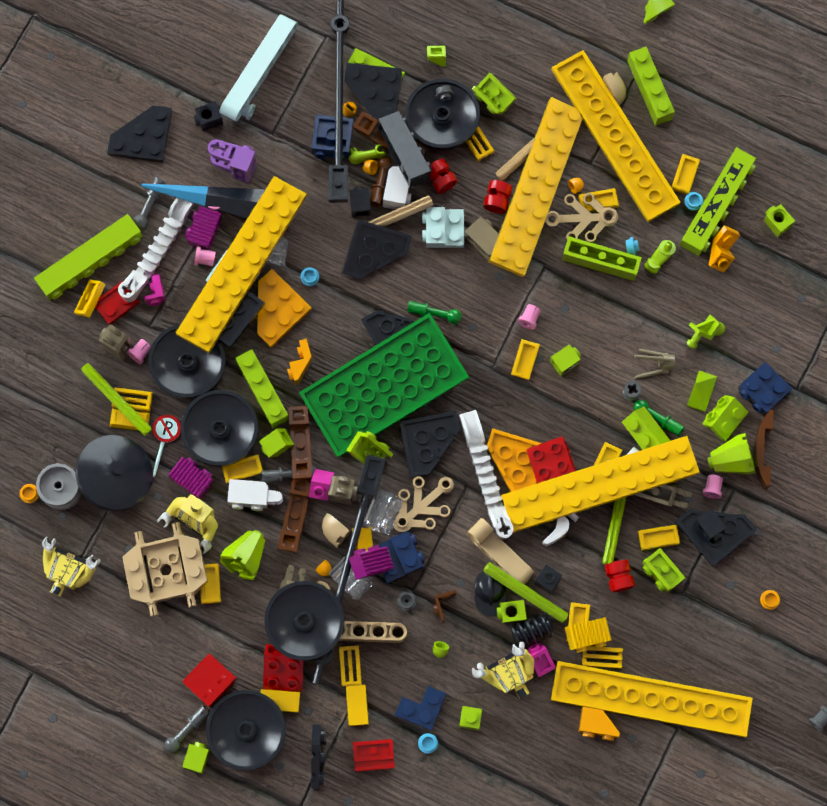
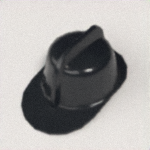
[475,571,506,616]

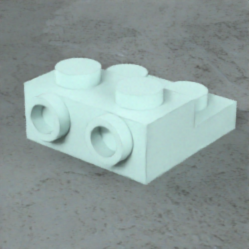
[422,207,464,248]

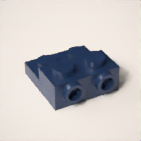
[311,115,353,161]
[737,362,792,416]
[379,531,425,584]

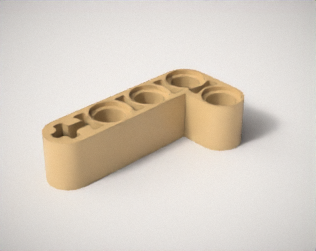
[467,518,535,585]

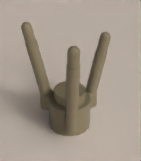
[634,349,675,379]

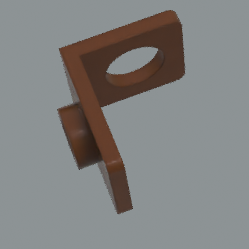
[432,590,457,624]

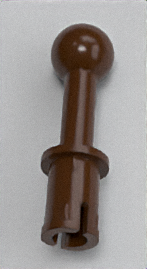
[370,156,392,207]

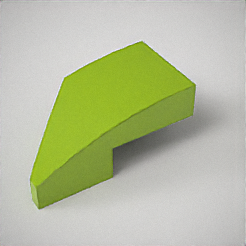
[643,0,675,24]

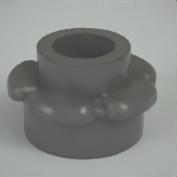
[435,85,454,101]
[397,591,416,611]

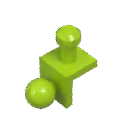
[687,315,725,349]

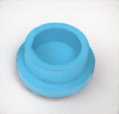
[684,192,703,211]
[626,237,639,255]
[300,268,319,286]
[418,733,438,754]

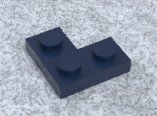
[395,686,446,731]

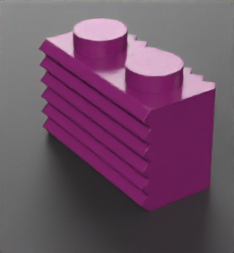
[185,206,222,250]
[168,457,214,500]
[349,545,394,580]

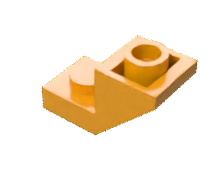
[709,225,741,273]
[287,339,312,385]

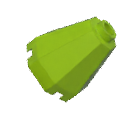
[708,433,756,475]
[220,530,265,580]

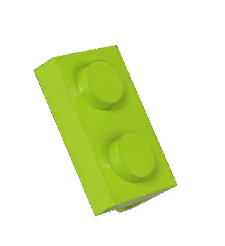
[472,73,517,115]
[702,395,748,441]
[346,431,393,465]
[642,548,685,593]

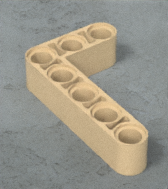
[317,581,407,643]

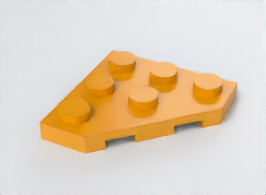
[257,269,312,348]
[487,428,542,492]

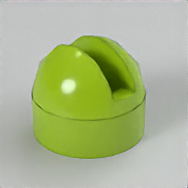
[433,641,449,658]

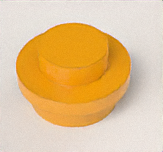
[20,484,39,503]
[760,590,780,610]

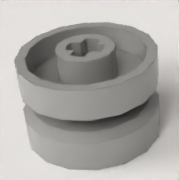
[36,463,82,510]

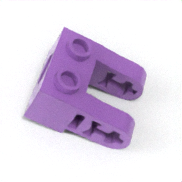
[208,139,258,184]

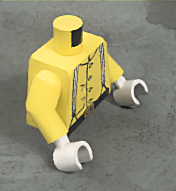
[157,494,218,554]
[42,537,101,597]
[472,642,534,699]

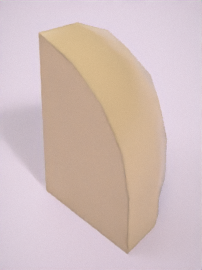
[603,72,626,105]
[322,513,350,548]

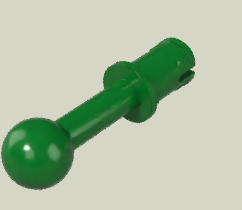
[407,301,462,324]
[634,399,685,436]

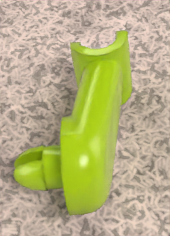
[348,144,386,164]
[644,240,676,274]

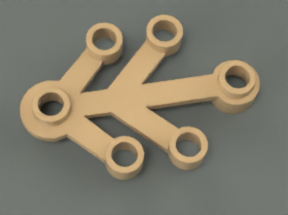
[545,193,618,242]
[393,477,454,532]

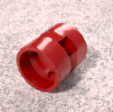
[429,159,458,194]
[483,180,513,214]
[604,559,635,593]

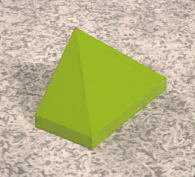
[687,370,717,412]

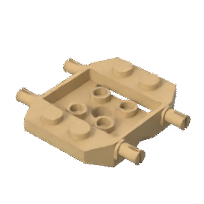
[122,522,208,617]

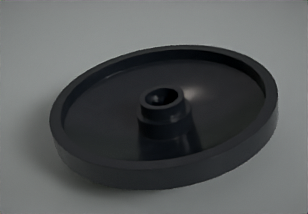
[405,78,480,151]
[148,324,226,399]
[181,390,258,467]
[75,435,153,512]
[264,581,344,661]
[206,690,286,771]

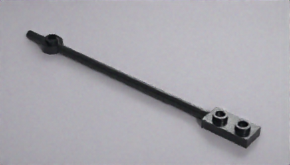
[329,0,349,203]
[312,455,386,685]

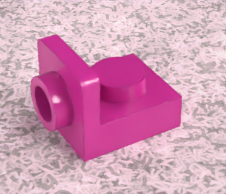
[144,274,166,306]
[527,643,556,677]

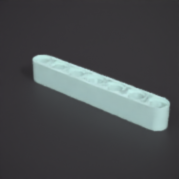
[219,14,298,122]

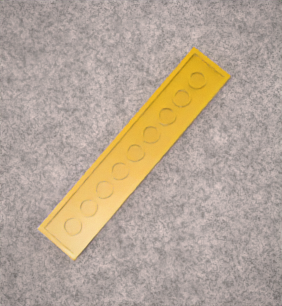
[551,50,681,222]
[489,97,583,277]
[176,176,307,353]
[501,436,700,533]
[551,661,753,738]

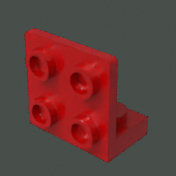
[526,436,576,484]
[263,644,304,692]
[183,654,238,709]

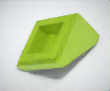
[427,46,446,67]

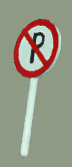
[152,415,181,477]

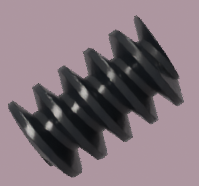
[510,613,553,646]

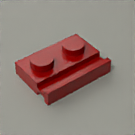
[95,281,140,325]
[353,739,395,772]

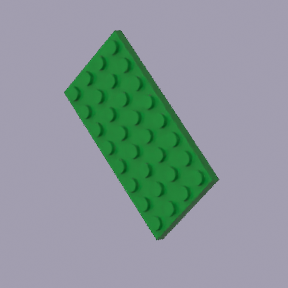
[299,313,469,458]

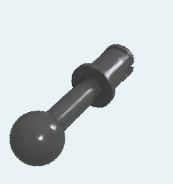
[133,177,166,230]
[261,465,316,483]
[164,705,210,753]

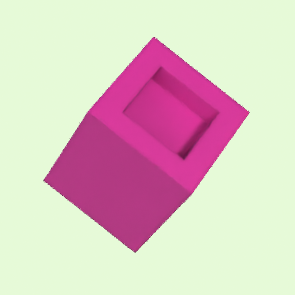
[309,469,334,501]

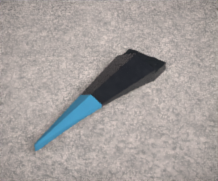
[141,184,289,231]

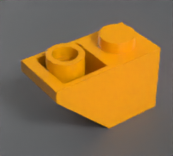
[578,707,620,741]

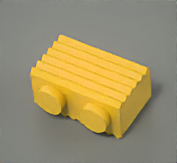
[565,617,611,653]

